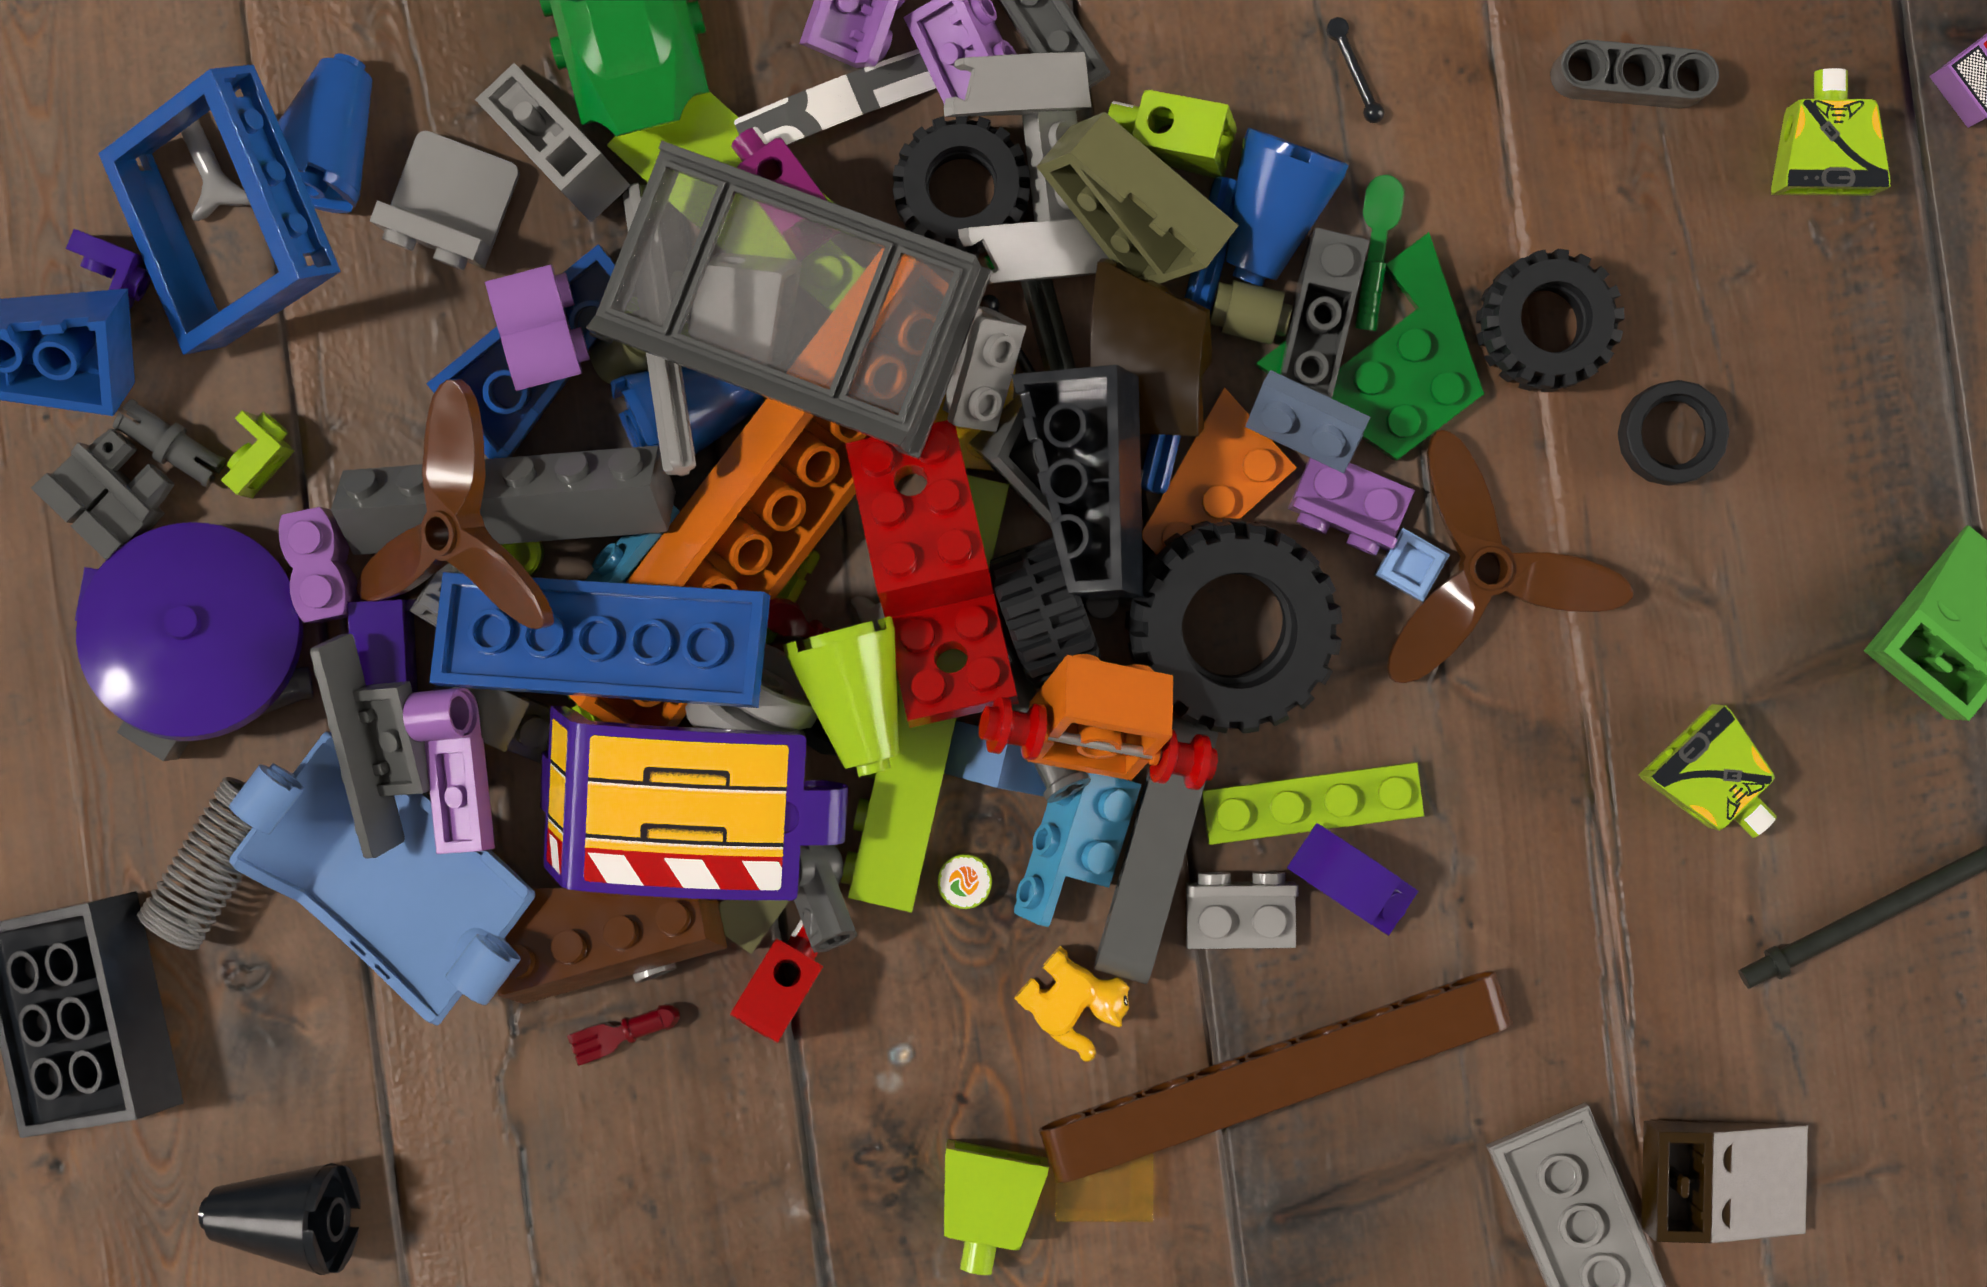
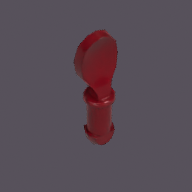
[767,598,834,640]

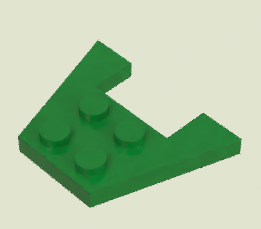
[1255,232,1484,461]

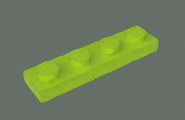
[1202,762,1424,845]

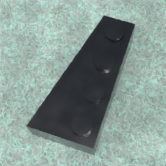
[1011,365,1144,600]

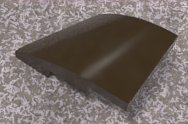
[1091,258,1212,436]

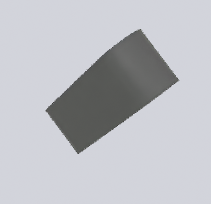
[1550,39,1719,109]

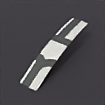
[734,49,936,145]

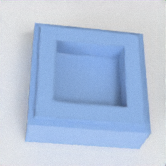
[1374,528,1450,602]

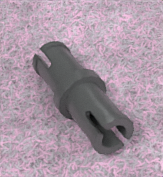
[113,399,226,488]

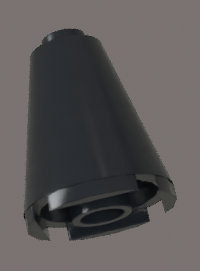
[198,1163,361,1275]

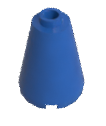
[278,53,373,214]
[1226,127,1349,286]
[610,366,764,455]

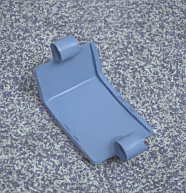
[229,731,535,1026]

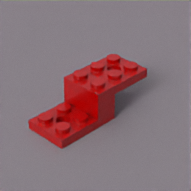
[845,420,1019,728]

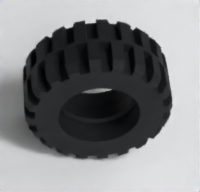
[1125,518,1343,734]

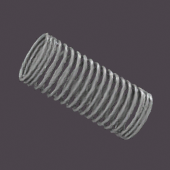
[137,777,252,950]

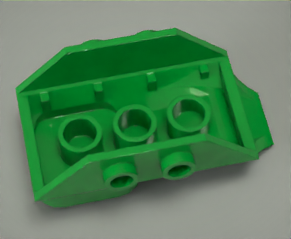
[539,0,709,137]

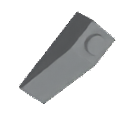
[475,63,630,222]

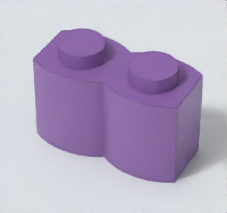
[485,264,590,391]
[279,507,360,623]

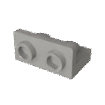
[942,306,1026,432]
[1186,871,1299,949]

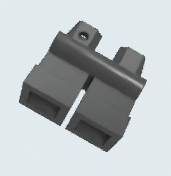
[31,429,175,560]

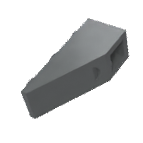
[1280,227,1369,399]

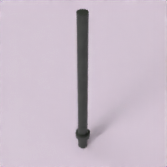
[1738,845,1987,989]

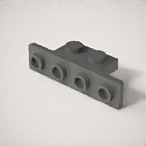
[310,634,430,859]

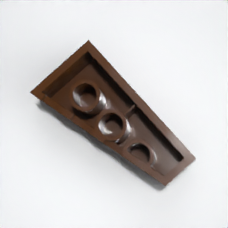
[498,888,727,1004]

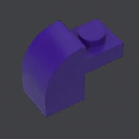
[1287,823,1419,936]

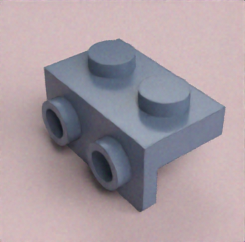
[1245,370,1371,474]

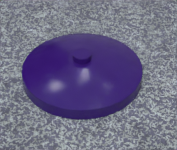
[76,522,303,741]

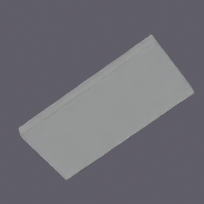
[1486,1103,1666,1287]

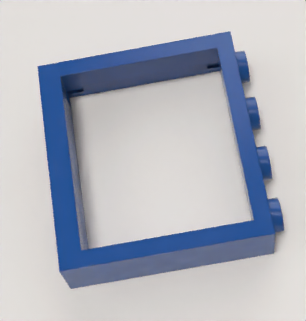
[98,64,341,355]

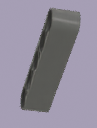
[1094,716,1218,984]

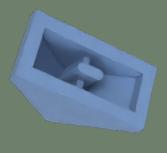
[944,721,1046,796]

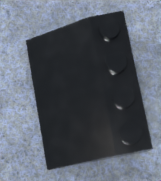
[0,891,184,1138]

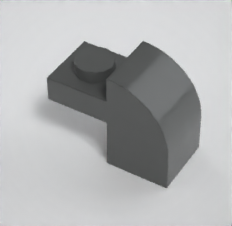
[433,685,551,763]

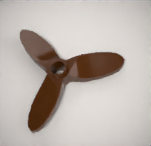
[356,379,554,629]
[1387,430,1634,683]

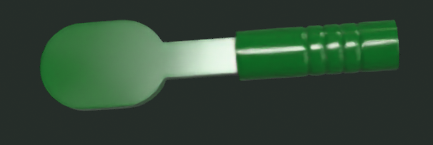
[1355,175,1405,331]

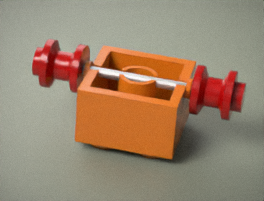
[979,654,1218,790]

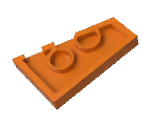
[1142,387,1297,555]

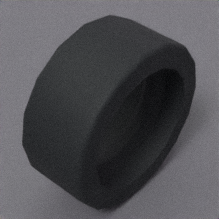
[1617,380,1730,486]

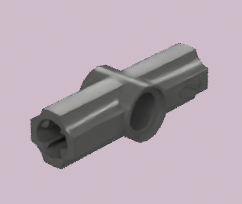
[794,845,858,953]

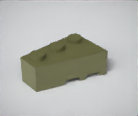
[1036,112,1239,284]

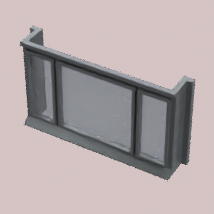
[586,141,992,459]

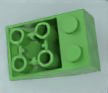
[1864,525,1987,721]

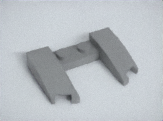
[944,52,1109,284]

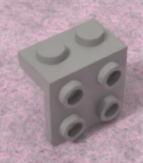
[370,131,520,270]

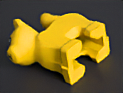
[1014,946,1130,1062]

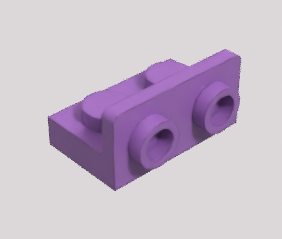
[903,0,1016,105]
[1288,457,1415,556]

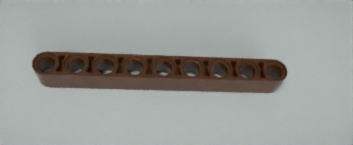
[1039,971,1513,1183]

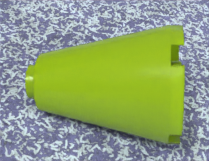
[783,616,899,777]

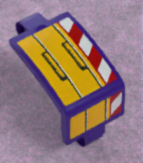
[540,706,848,901]

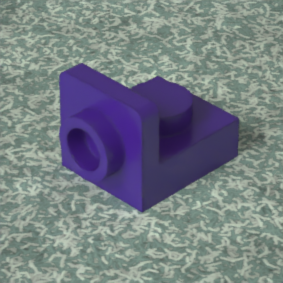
[66,229,151,309]

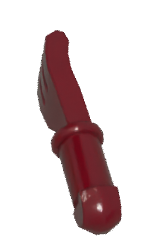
[567,1004,680,1066]

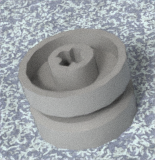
[685,644,818,738]

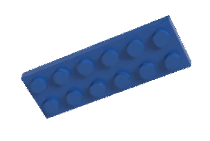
[429,572,771,708]

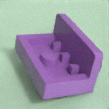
[799,0,905,68]

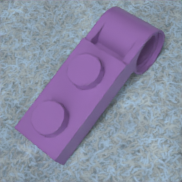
[403,688,495,854]

